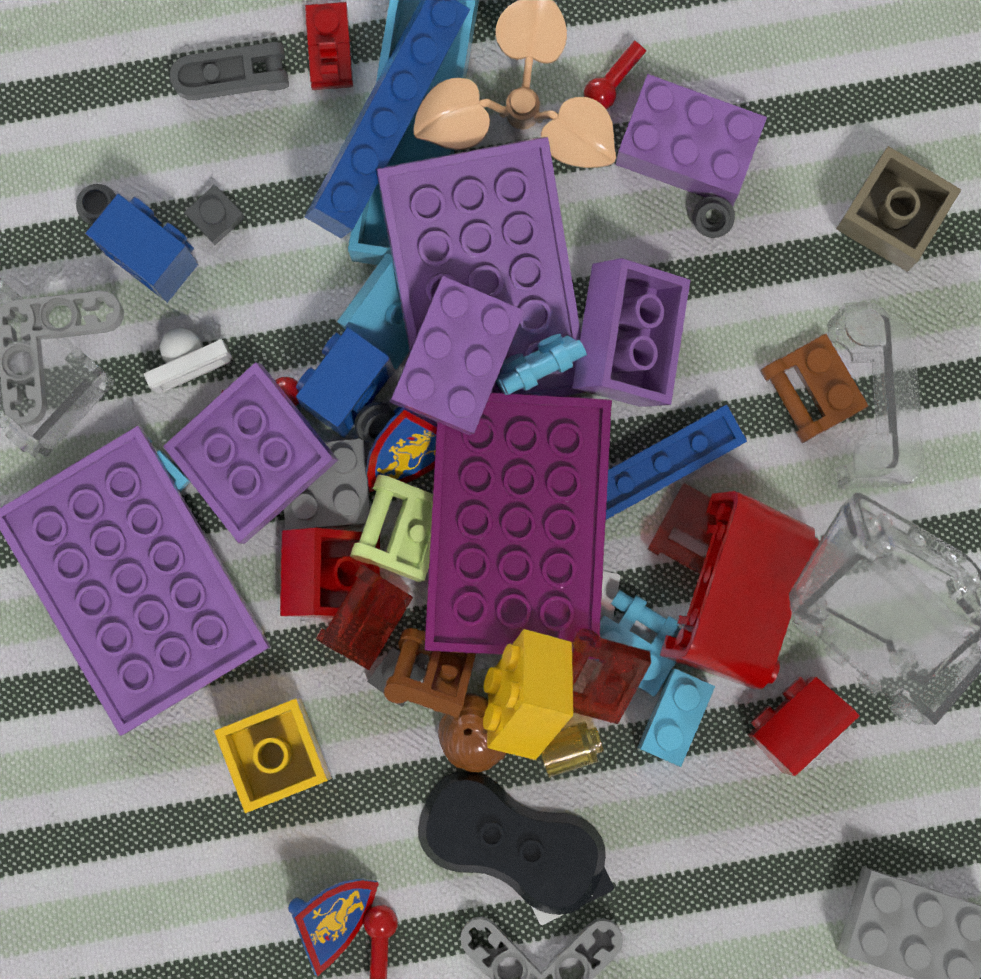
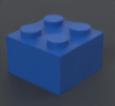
[85,193,199,303]
[296,327,395,439]

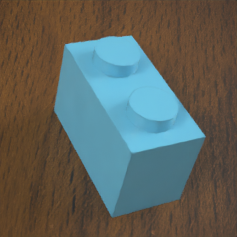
[637,669,715,767]

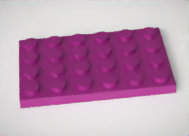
[425,393,612,659]

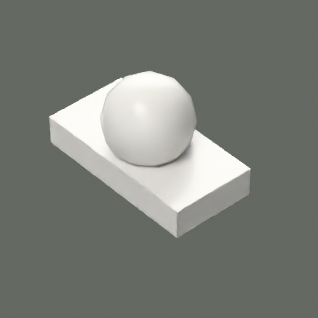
[143,328,233,394]

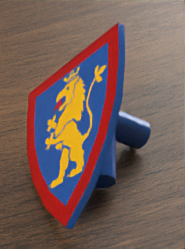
[366,407,437,492]
[288,879,379,977]

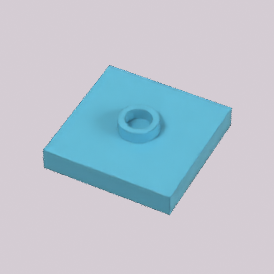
[337,253,410,370]

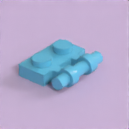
[495,334,587,395]
[593,590,682,697]

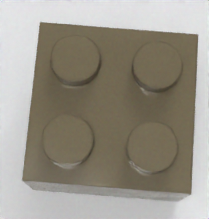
[836,146,962,272]

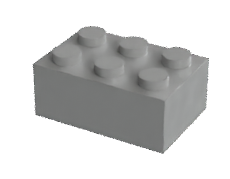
[837,866,981,979]

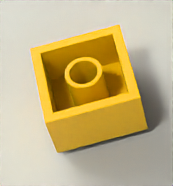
[483,629,573,760]
[214,698,332,813]

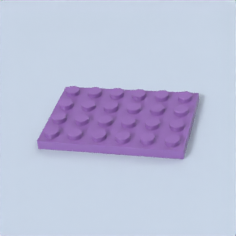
[376,137,583,423]
[0,426,271,736]

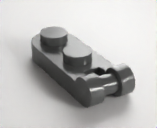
[170,42,289,100]

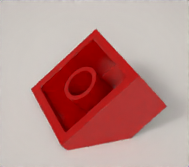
[280,528,380,618]
[748,676,860,776]

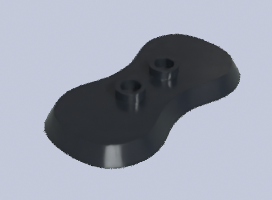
[418,771,606,915]

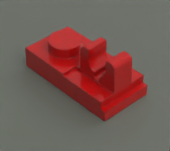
[305,2,353,90]

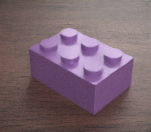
[615,74,767,206]
[572,258,690,407]
[390,276,525,435]

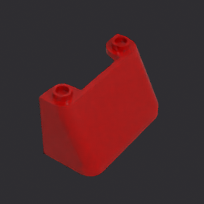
[660,491,819,690]

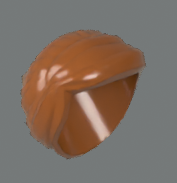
[438,693,507,772]

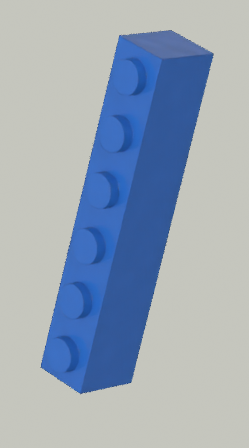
[304,0,470,239]

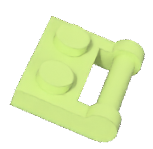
[350,475,433,582]

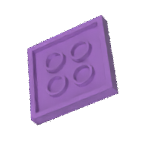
[163,362,338,544]

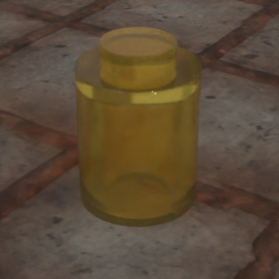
[541,721,604,778]

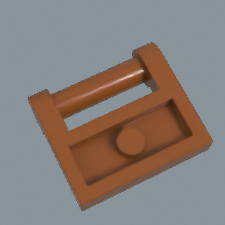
[760,333,868,444]
[384,628,476,718]

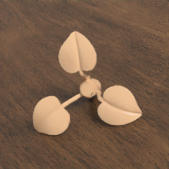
[414,0,616,168]

